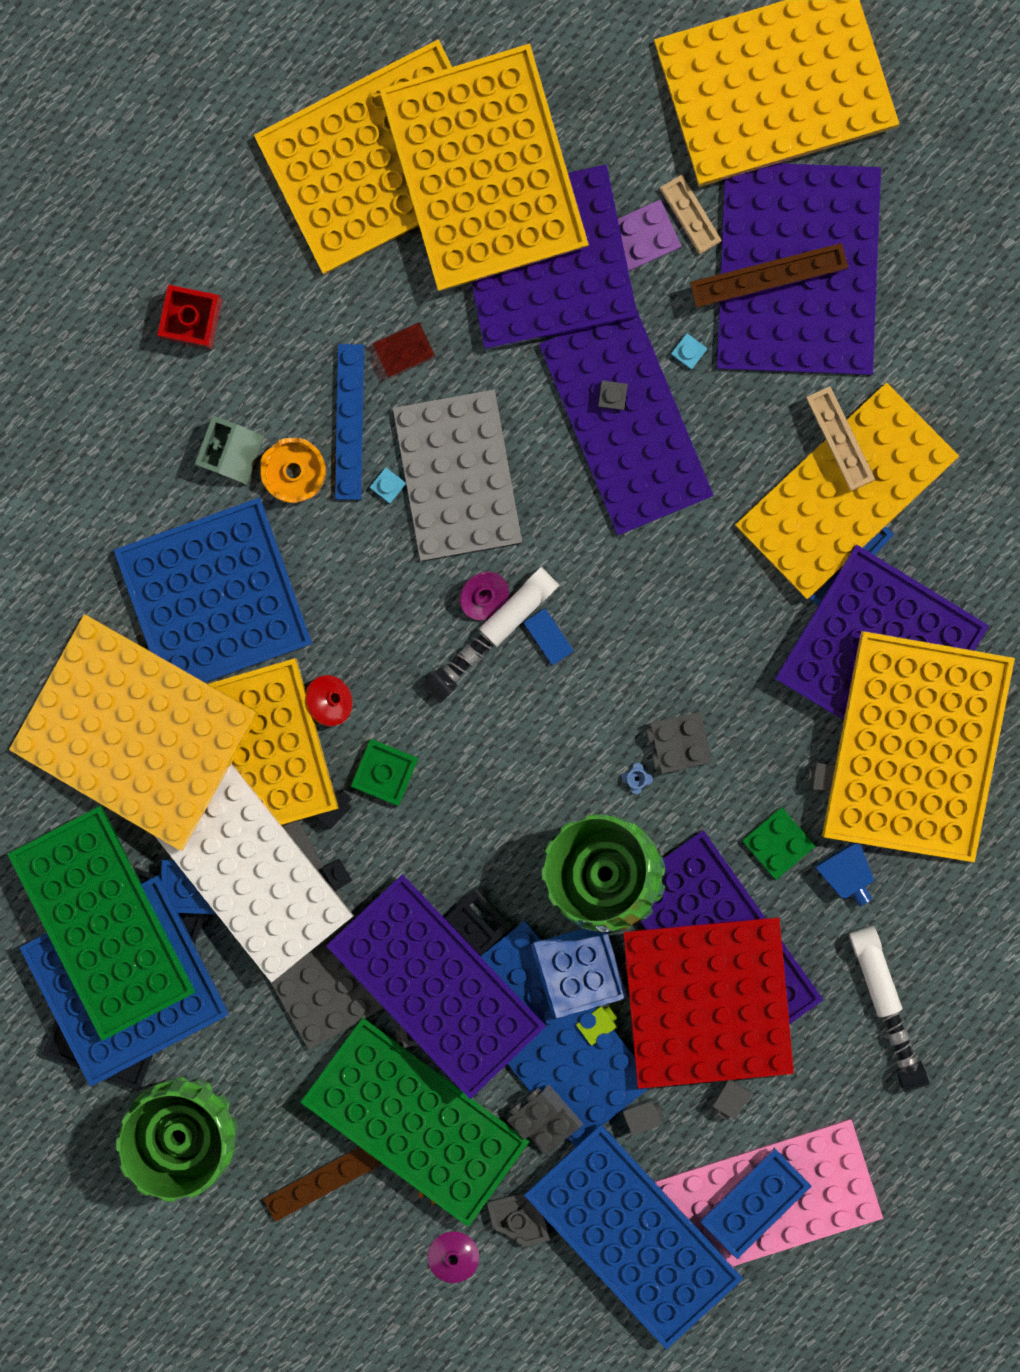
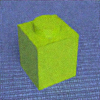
[576,1006,617,1046]

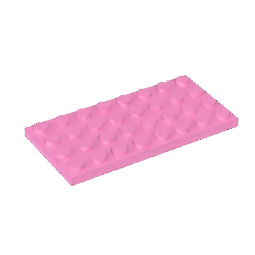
[655,1118,883,1266]

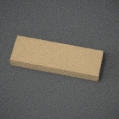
[660,175,722,255]

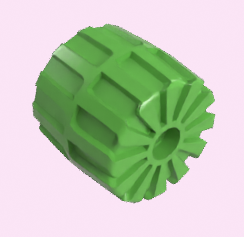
[541,814,665,932]
[116,1077,238,1202]

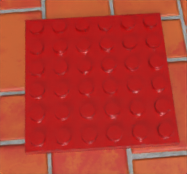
[623,917,794,1089]

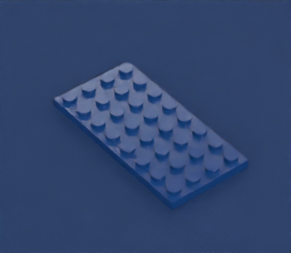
[480,920,649,1146]
[524,1123,743,1350]

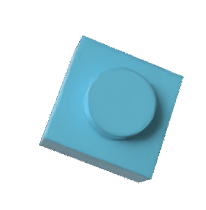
[671,333,707,370]
[370,467,406,504]

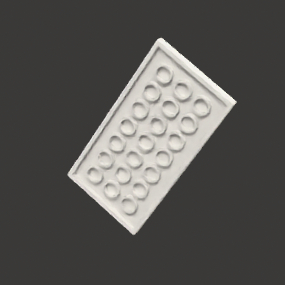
[155,763,353,983]

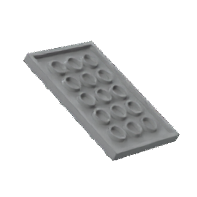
[393,389,522,561]

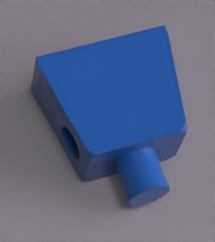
[814,842,874,907]

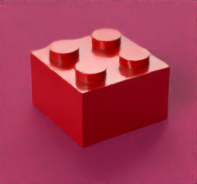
[157,284,223,350]

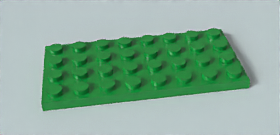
[7,806,196,1041]
[300,1018,530,1227]

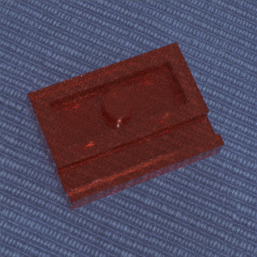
[373,322,435,379]

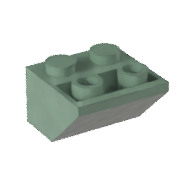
[195,416,265,485]

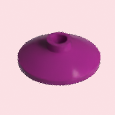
[460,571,509,620]
[428,1231,479,1283]

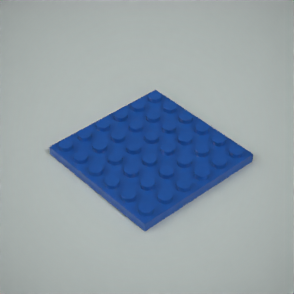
[114,497,313,683]
[19,875,230,1087]

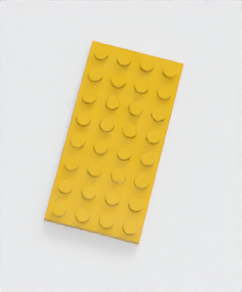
[735,382,959,600]

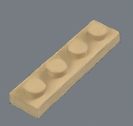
[806,386,875,492]

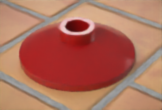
[305,675,353,727]

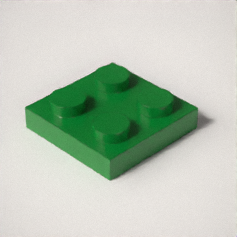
[351,738,419,806]
[742,807,816,880]

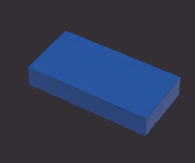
[524,609,574,665]

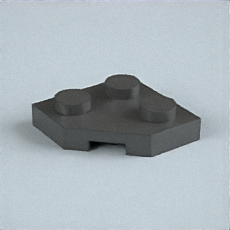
[487,1191,550,1247]

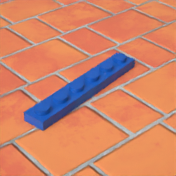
[335,344,364,500]

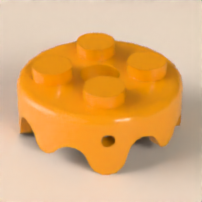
[261,438,326,503]

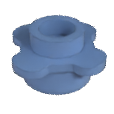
[622,763,653,794]

